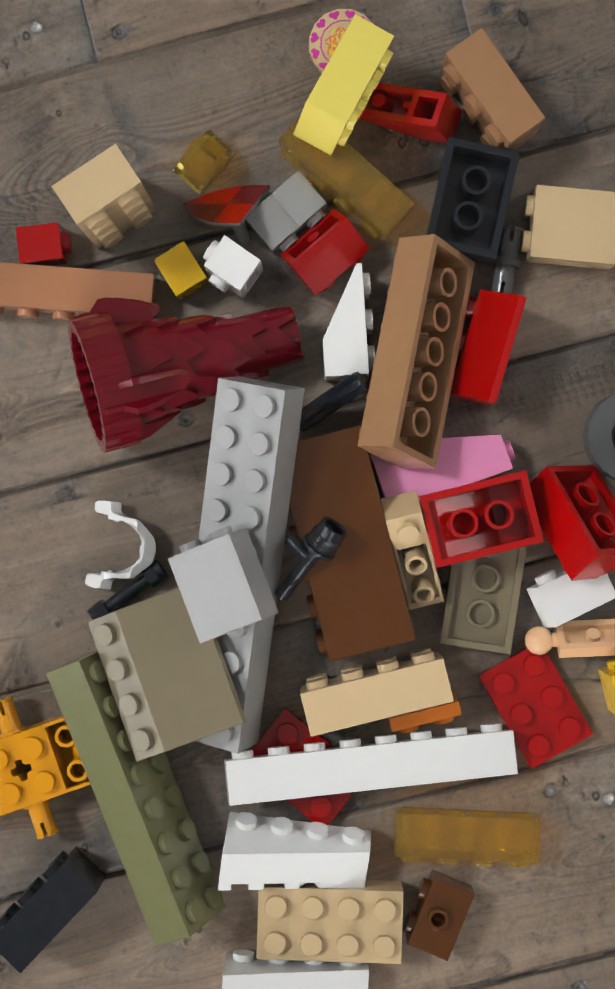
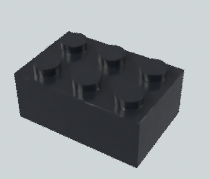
[426,137,520,265]
[0,846,106,973]

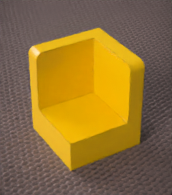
[155,241,209,301]

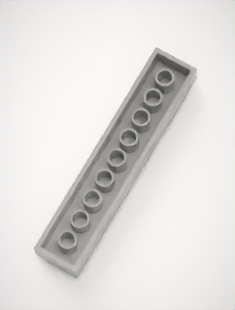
[196,376,305,754]

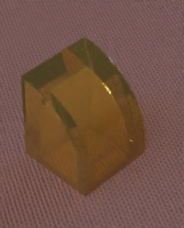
[173,130,236,194]

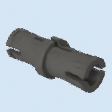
[491,225,524,294]

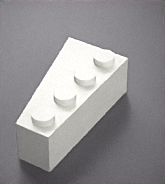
[218,812,371,891]
[222,949,369,989]

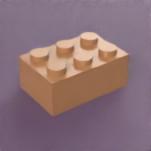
[439,28,545,151]

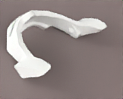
[85,500,156,590]

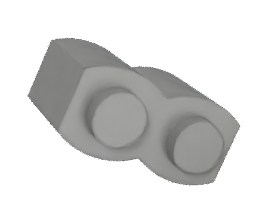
[246,171,327,254]

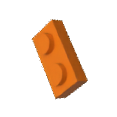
[388,691,462,733]

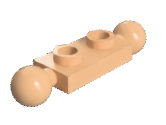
[525,619,615,658]

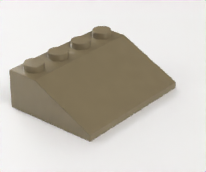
[88,588,247,762]

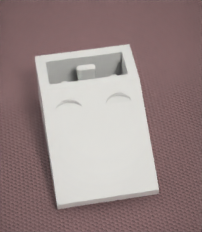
[322,263,375,382]

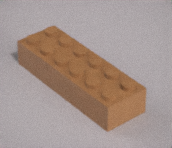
[357,234,475,469]

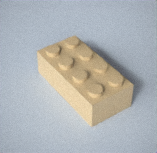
[51,143,157,249]
[300,648,454,737]
[256,880,404,964]

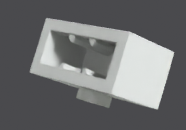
[203,235,263,300]
[526,570,615,628]

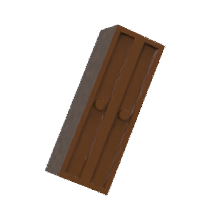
[289,425,416,661]

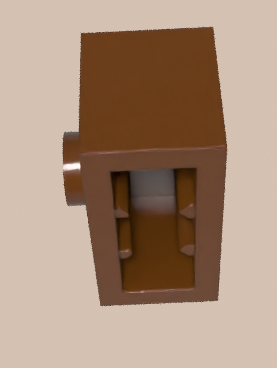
[402,869,475,961]

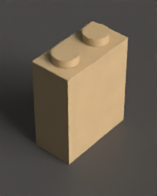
[520,185,615,270]

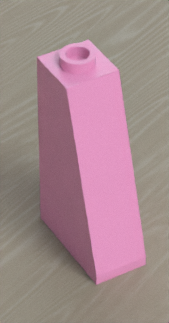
[368,435,515,502]

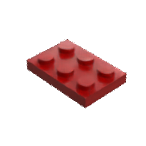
[478,647,593,769]
[251,707,354,825]

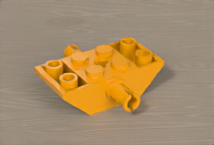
[0,696,91,839]

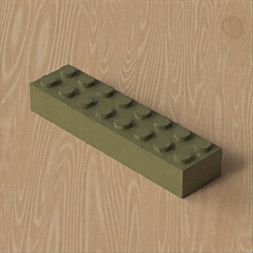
[46,650,226,946]

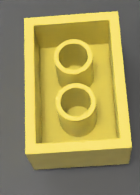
[293,14,394,155]

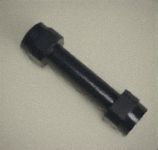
[87,560,169,620]

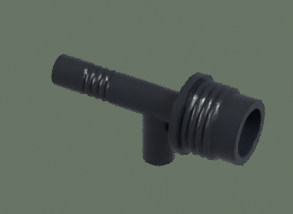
[275,517,347,601]

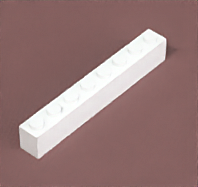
[224,723,518,806]

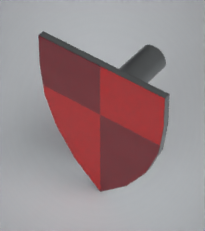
[183,185,270,244]

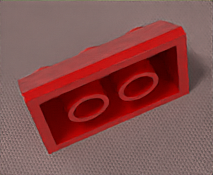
[450,290,527,408]
[530,465,615,581]

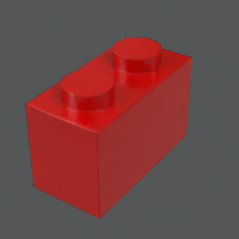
[280,209,370,296]

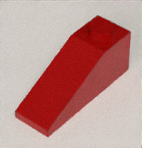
[358,83,462,144]

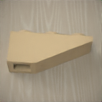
[381,490,444,610]

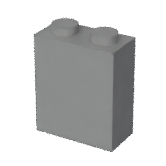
[168,526,279,644]

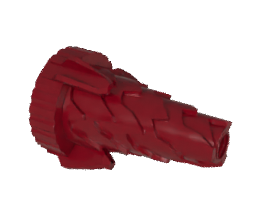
[68,297,305,453]

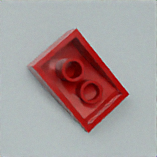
[418,470,544,568]

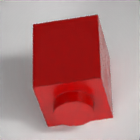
[15,222,72,266]

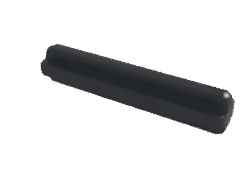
[300,372,369,432]

